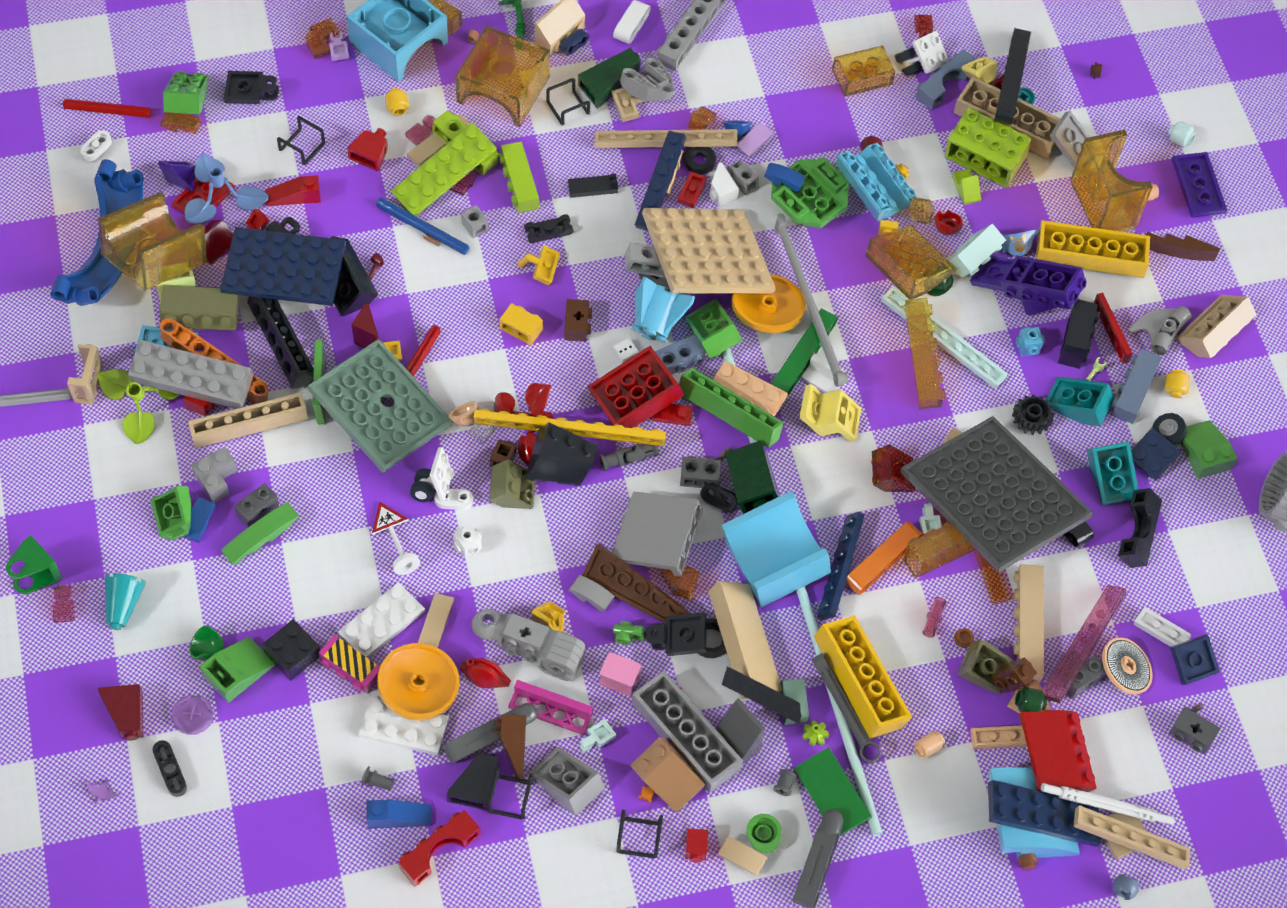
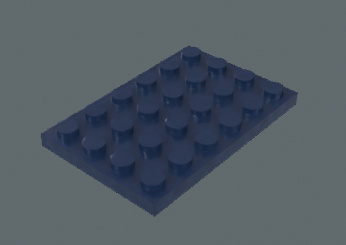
[220,227,346,306]

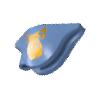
[1001,228,1040,257]

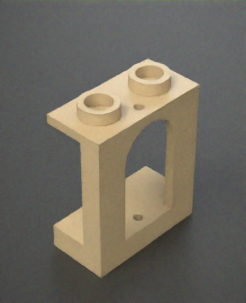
[67,344,104,405]

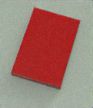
[171,178,235,224]

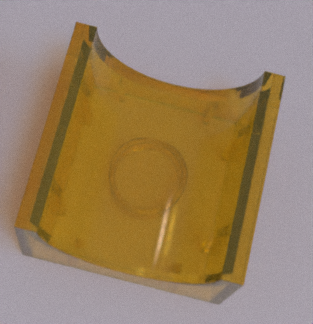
[455,26,550,127]
[1070,129,1153,232]
[98,192,207,291]

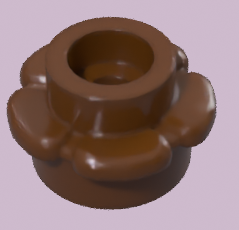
[1090,62,1102,79]

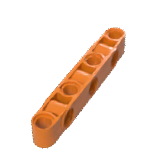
[160,318,268,404]

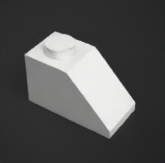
[709,162,739,207]

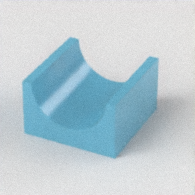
[347,0,448,82]
[722,491,831,607]

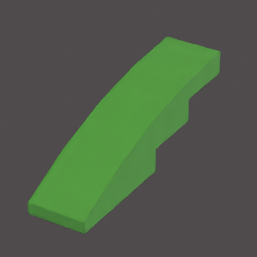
[221,502,300,565]

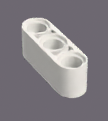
[613,0,651,44]

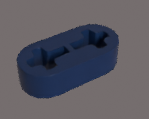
[559,29,589,56]

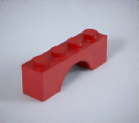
[398,810,481,887]

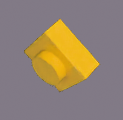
[878,220,899,238]
[382,340,402,361]

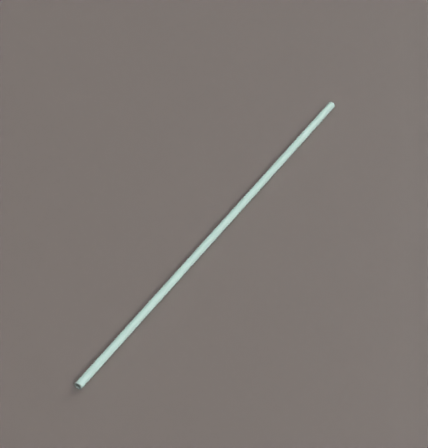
[722,348,883,836]

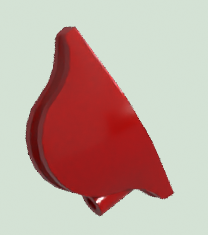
[460,657,511,688]

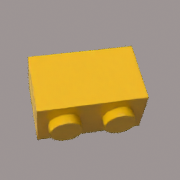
[499,303,543,346]

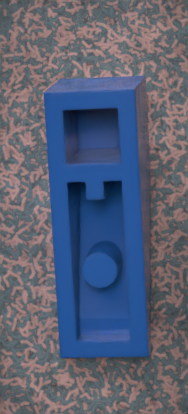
[367,799,431,829]

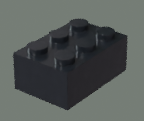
[1058,299,1099,369]

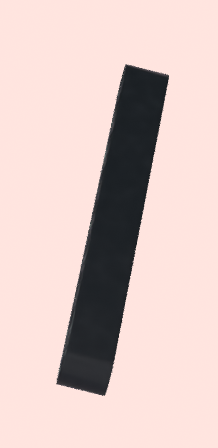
[994,28,1031,125]

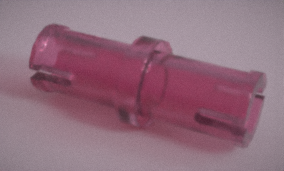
[922,597,947,638]

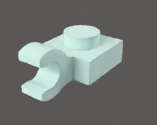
[919,503,943,537]
[579,719,616,753]

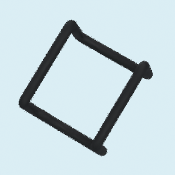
[546,78,590,125]
[277,116,325,165]
[487,767,534,820]
[616,809,663,858]

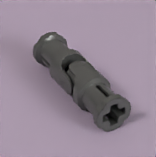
[599,443,659,471]

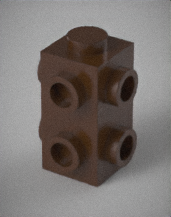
[991,657,1037,692]

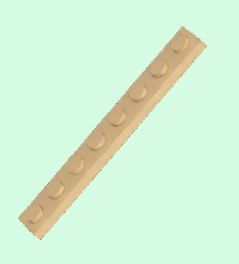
[594,129,737,148]

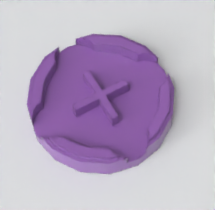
[172,695,213,735]

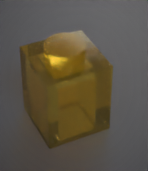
[908,197,935,225]

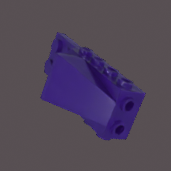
[970,255,1087,315]

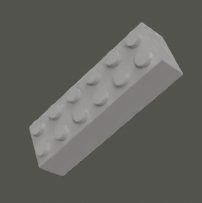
[128,340,254,409]
[632,671,743,793]

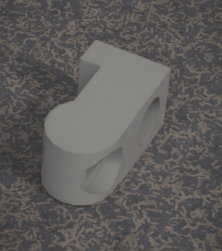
[727,160,759,196]

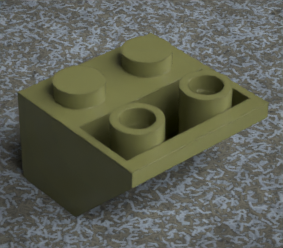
[489,460,535,509]

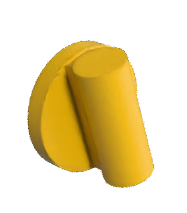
[895,163,910,181]

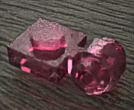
[405,115,436,146]
[53,584,75,623]

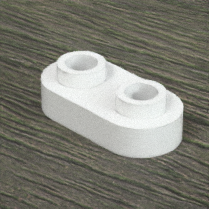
[81,130,112,161]
[434,489,473,510]

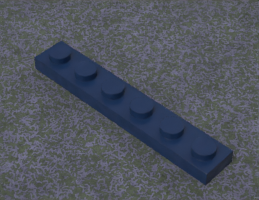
[634,131,686,231]
[817,512,865,620]

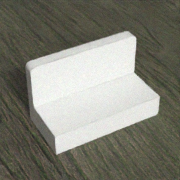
[802,353,846,393]

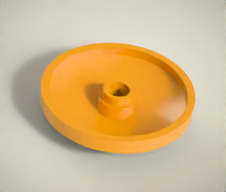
[732,274,806,333]
[377,643,460,721]

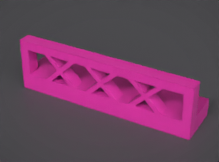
[508,680,593,736]

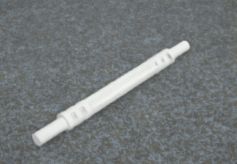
[1041,783,1174,825]

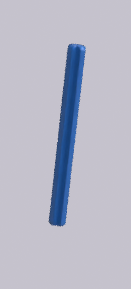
[376,197,470,255]

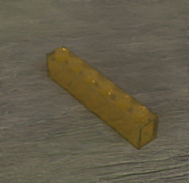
[905,298,945,410]

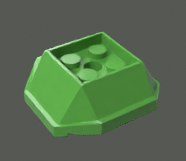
[771,158,849,229]

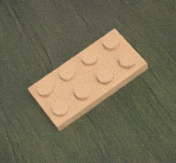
[712,361,788,417]

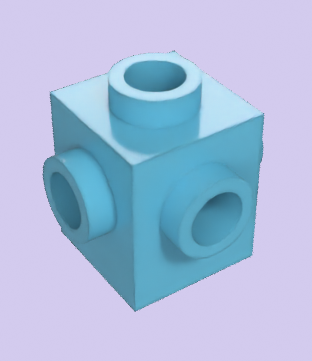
[1016,327,1045,356]

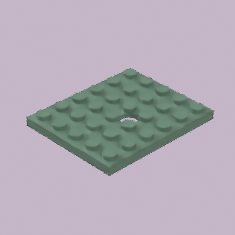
[307,339,453,473]

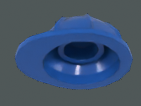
[722,120,753,138]

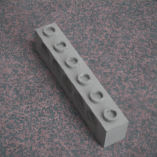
[657,0,726,72]
[625,242,666,278]

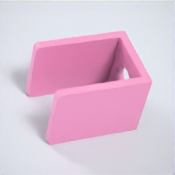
[599,652,642,697]

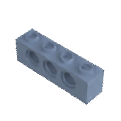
[655,334,706,375]

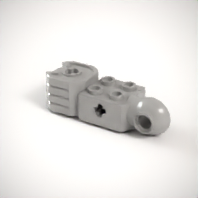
[471,609,585,681]

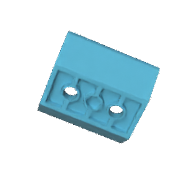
[836,143,919,221]

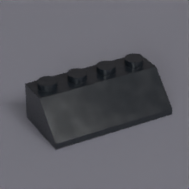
[331,236,379,316]

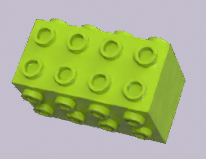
[944,107,1032,188]

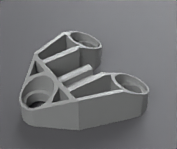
[620,58,675,102]

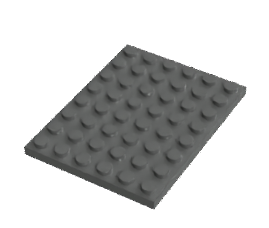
[901,416,1093,573]

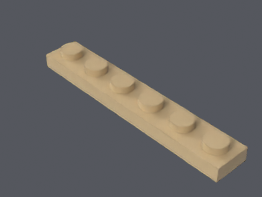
[1074,805,1190,869]

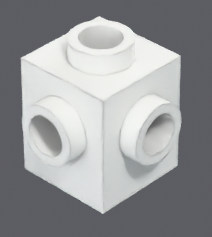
[453,524,482,559]

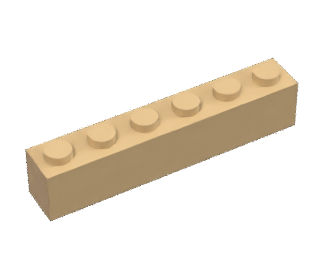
[188,392,308,449]
[1013,564,1044,683]

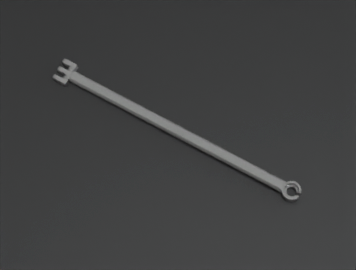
[774,213,848,387]

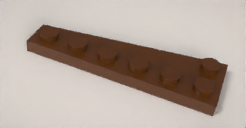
[582,543,692,633]

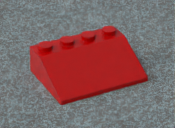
[587,345,684,428]
[1019,710,1097,793]

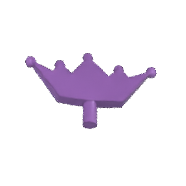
[85,780,121,805]

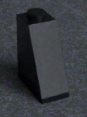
[447,753,499,811]

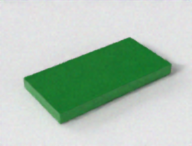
[794,747,872,837]

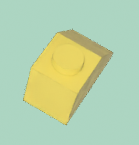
[962,56,998,84]

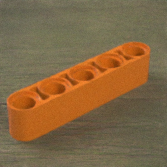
[845,521,923,595]

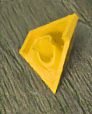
[531,600,566,633]

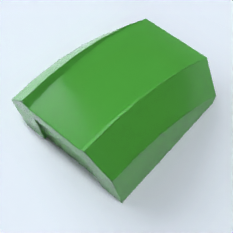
[150,486,191,541]

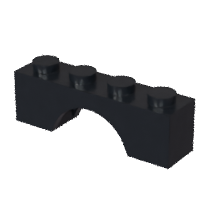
[1118,488,1162,568]

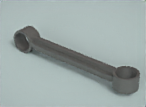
[811,653,882,763]

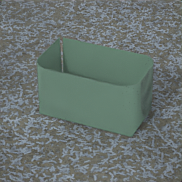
[781,679,809,726]

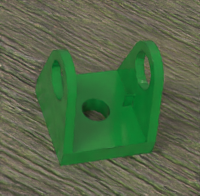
[6,535,63,594]

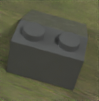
[716,698,765,765]

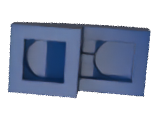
[764,163,805,192]
[183,497,216,543]

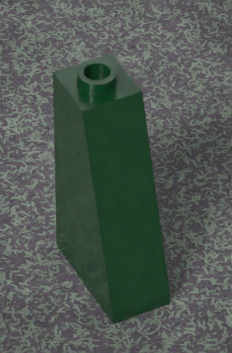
[578,47,641,109]

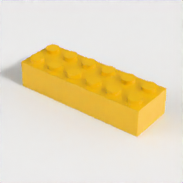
[1035,220,1150,278]
[814,615,912,739]

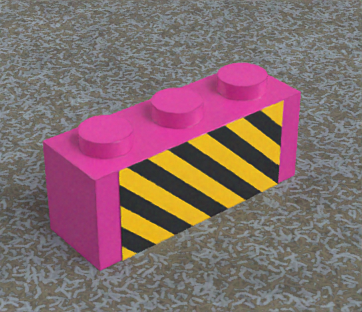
[319,635,380,694]

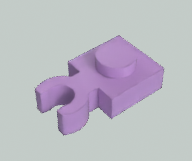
[329,32,349,61]

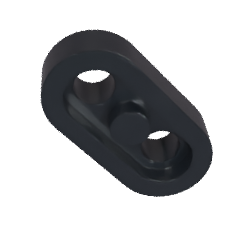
[700,483,738,511]

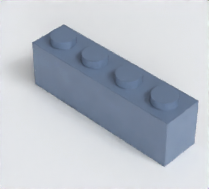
[1111,348,1162,424]

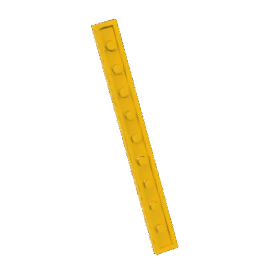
[474,409,666,446]

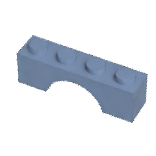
[916,50,977,110]

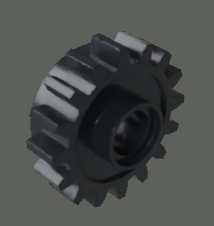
[1012,395,1055,435]

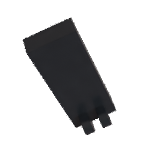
[568,173,618,198]

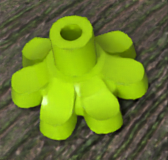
[802,720,829,746]

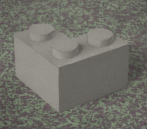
[191,446,237,503]

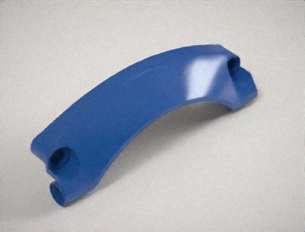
[50,159,144,306]

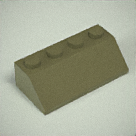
[160,285,239,330]

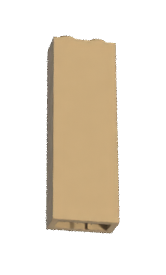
[708,580,783,699]

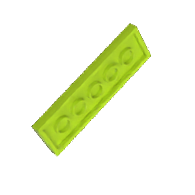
[391,123,497,216]

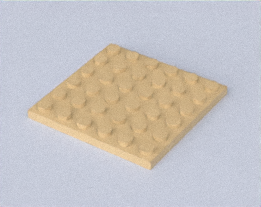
[642,208,776,293]

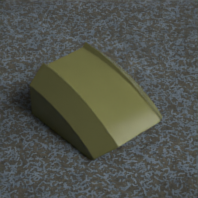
[958,639,1013,694]

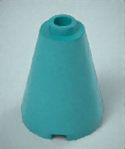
[105,573,146,630]

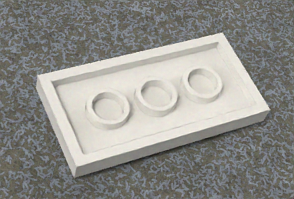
[338,582,425,659]
[359,697,449,756]

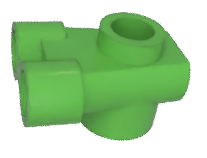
[613,621,647,645]

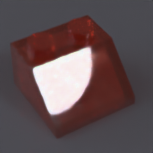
[871,444,915,492]

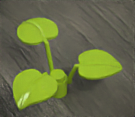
[98,369,180,444]

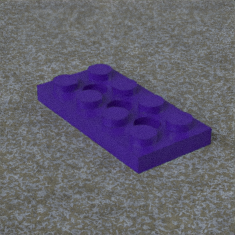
[1172,152,1227,218]

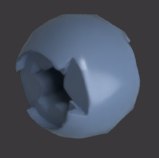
[1112,874,1139,900]

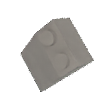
[529,747,605,815]

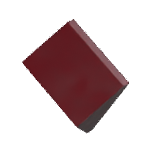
[186,220,233,265]
[351,303,379,348]

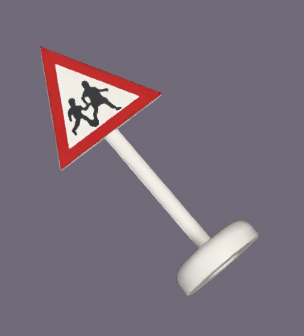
[372,501,420,575]

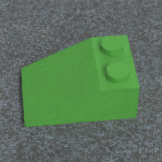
[684,299,742,359]
[1180,420,1238,479]

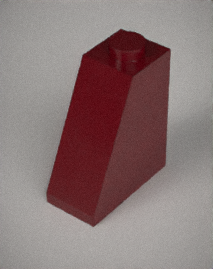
[98,684,143,741]

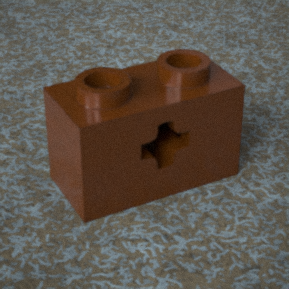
[564,299,592,342]

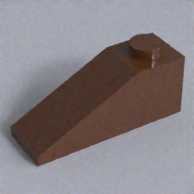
[494,714,526,778]

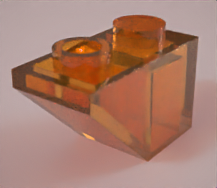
[660,567,700,600]

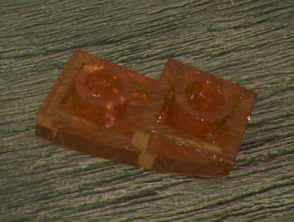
[160,112,202,135]

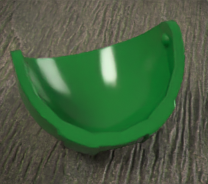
[189,625,223,661]

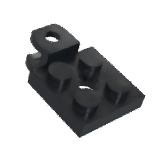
[223,71,279,104]
[647,612,707,656]

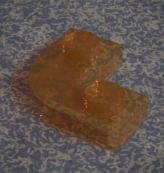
[305,18,339,59]

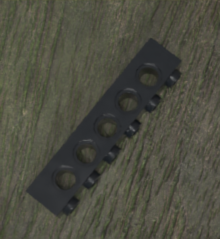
[247,296,314,388]

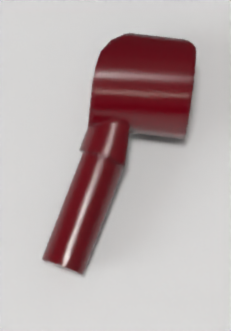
[368,253,384,279]

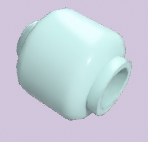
[1168,121,1196,147]

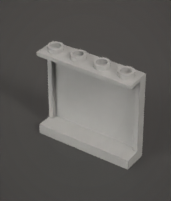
[611,491,703,577]

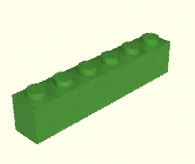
[679,368,784,448]

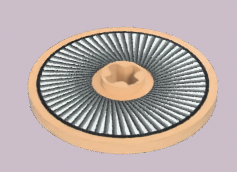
[1102,637,1152,695]

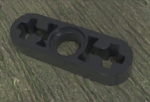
[152,740,187,797]

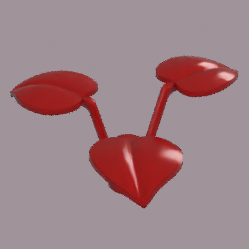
[494,383,553,465]

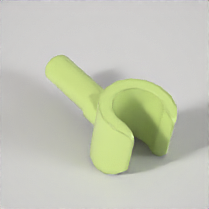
[1086,357,1107,381]

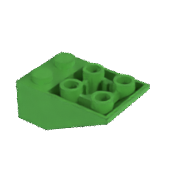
[163,71,209,115]
[199,637,276,703]

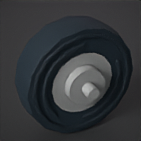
[1152,413,1187,445]

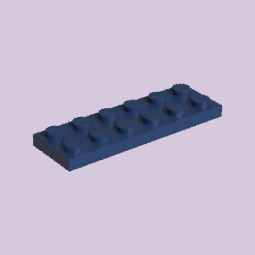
[988,780,1101,847]

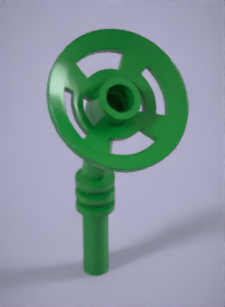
[498,0,526,51]

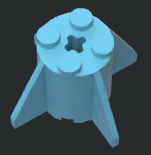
[631,276,695,343]

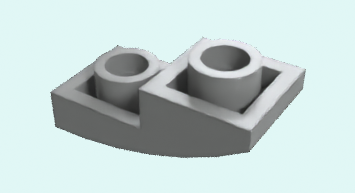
[569,575,615,612]

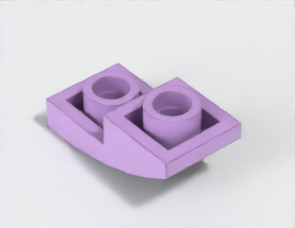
[737,122,774,158]

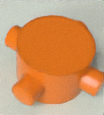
[638,786,655,803]

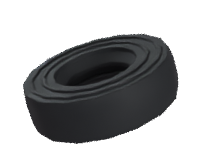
[684,147,716,175]

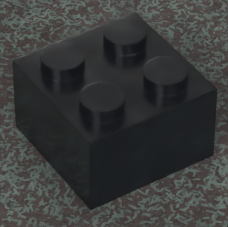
[262,619,320,681]

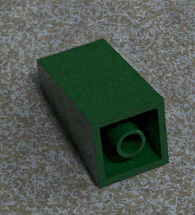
[725,440,780,514]

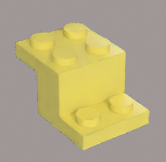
[799,384,861,442]

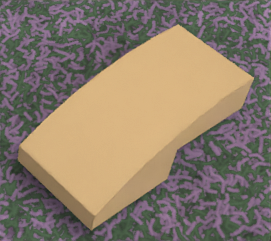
[718,836,767,876]

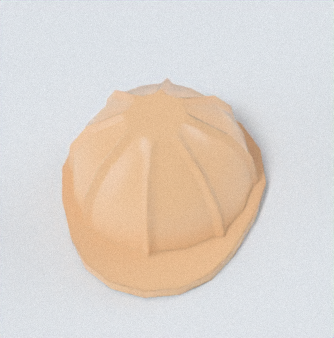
[449,401,479,426]

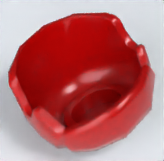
[935,210,963,235]

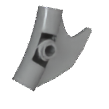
[1129,306,1191,355]

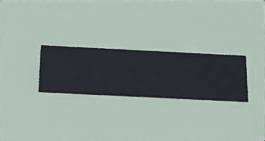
[721,666,802,724]

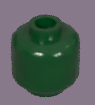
[1015,687,1047,712]

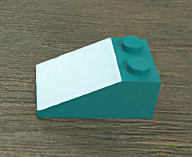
[1046,377,1114,427]
[1086,442,1138,505]

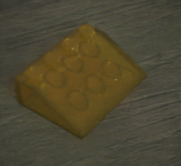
[865,225,957,300]

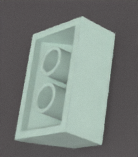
[941,223,1006,277]

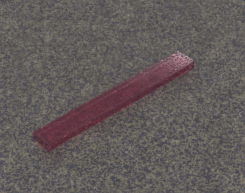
[1043,585,1126,703]

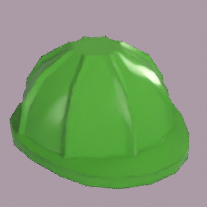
[746,814,782,853]

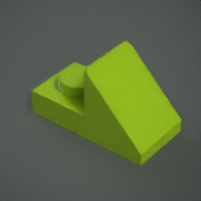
[952,169,981,205]

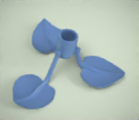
[185,153,269,224]

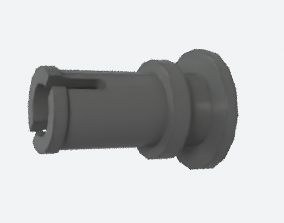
[361,766,395,791]

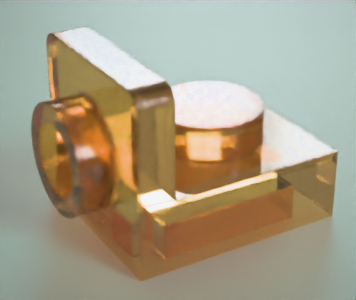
[688,106,717,130]

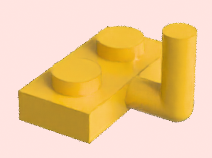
[518,245,560,286]

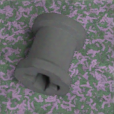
[773,769,797,796]

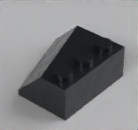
[525,422,598,486]

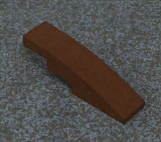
[1146,231,1220,261]

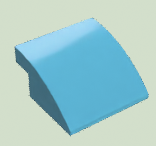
[988,767,1080,860]

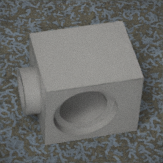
[461,205,489,238]

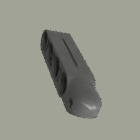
[442,703,538,764]
[793,809,844,908]

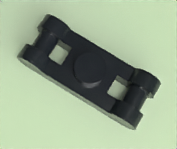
[524,214,574,243]

